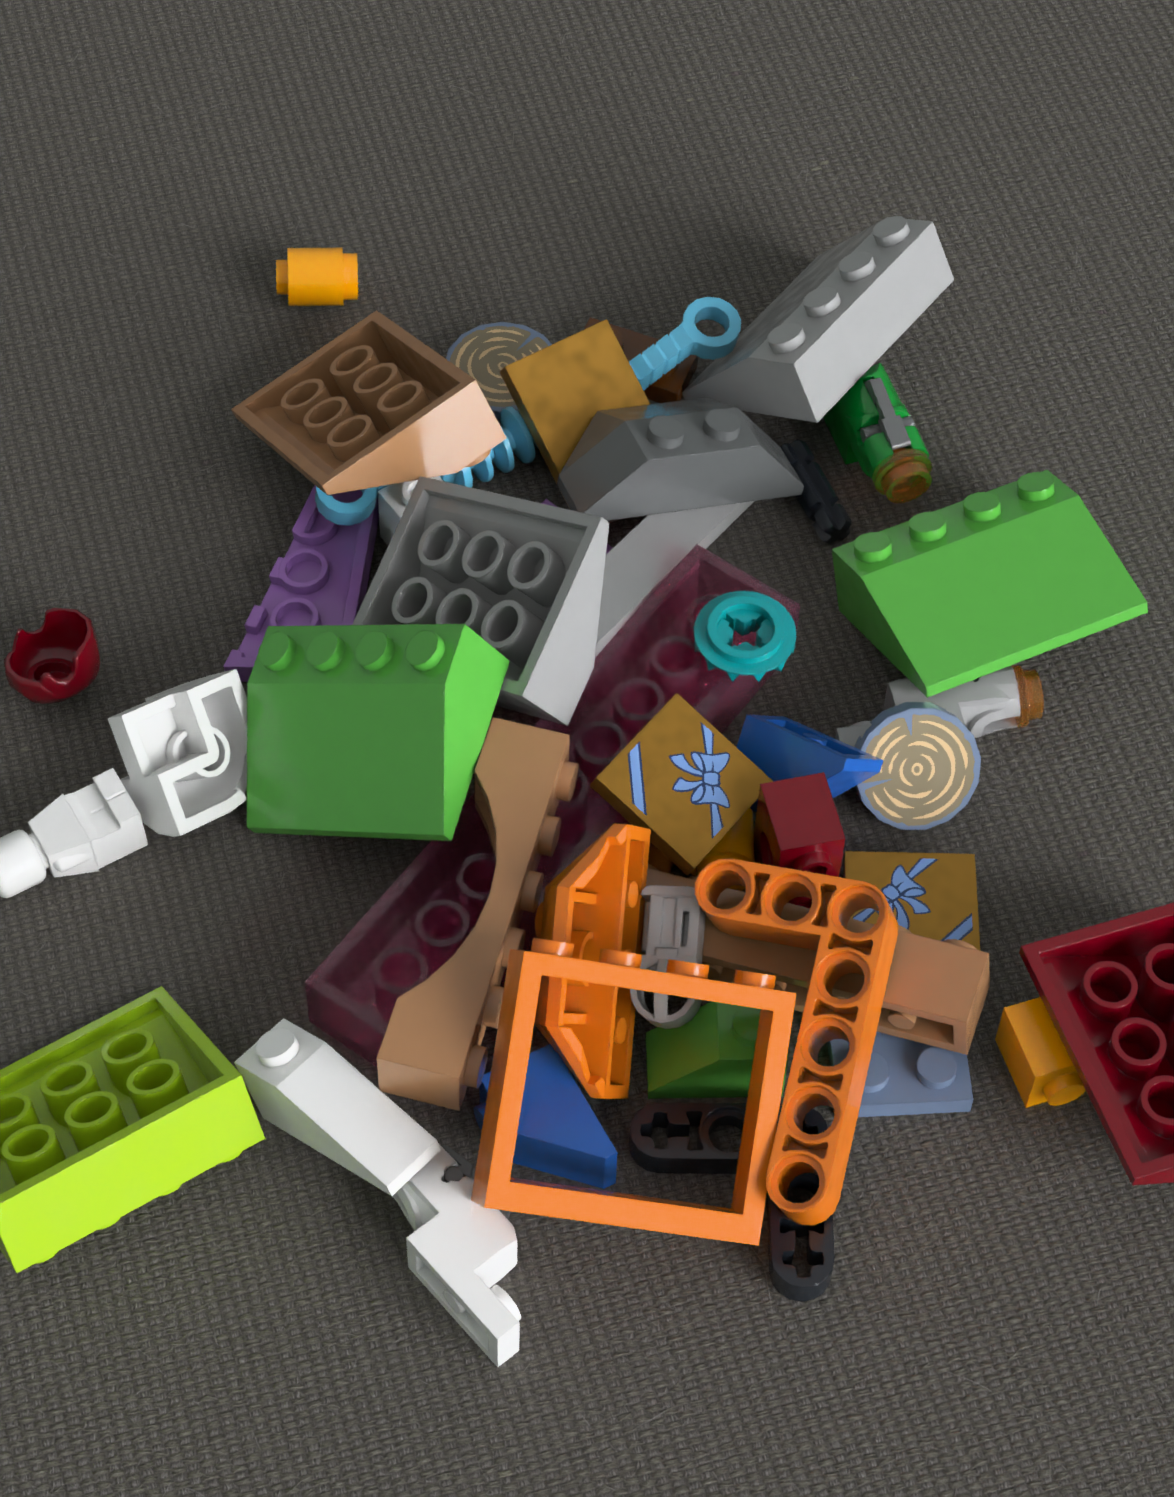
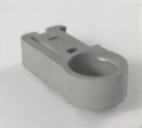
[630,885,706,1029]

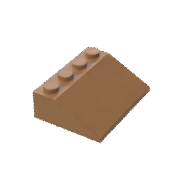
[231,310,507,495]

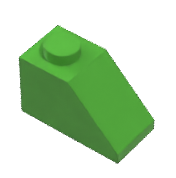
[645,1002,788,1099]

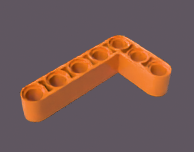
[695,859,898,1225]

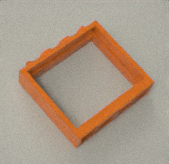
[471,938,797,1246]

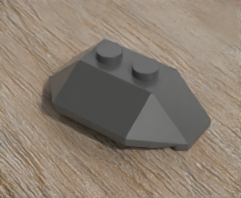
[557,398,804,521]

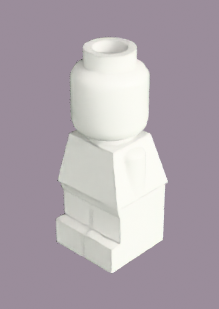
[0,768,148,898]

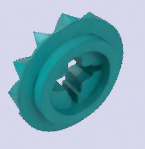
[694,591,796,682]

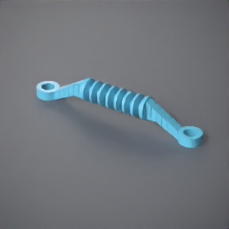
[315,297,741,526]

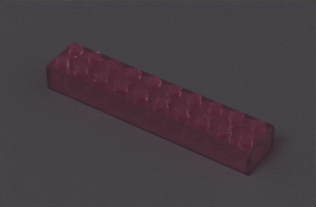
[305,544,800,1067]

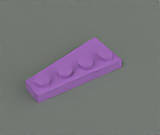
[223,485,379,682]

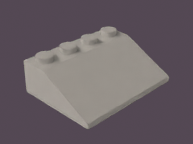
[682,216,954,423]
[352,476,609,726]

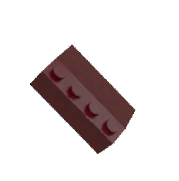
[1019,902,1174,1185]

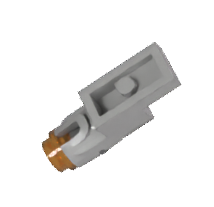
[835,665,1044,747]

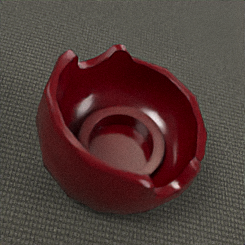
[4,608,100,704]

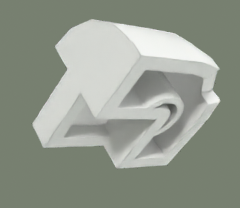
[108,669,247,837]

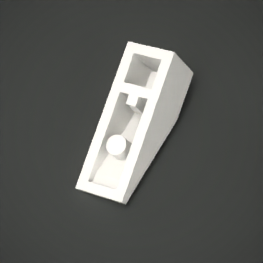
[234,1018,441,1196]

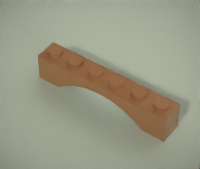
[377,717,579,1111]

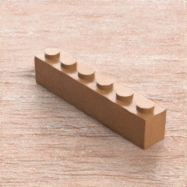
[640,864,990,1055]

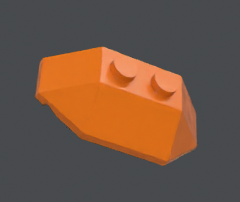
[534,823,651,1099]

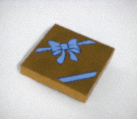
[590,693,773,876]
[843,851,980,951]

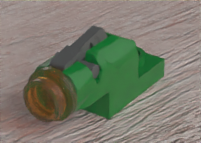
[823,363,932,503]

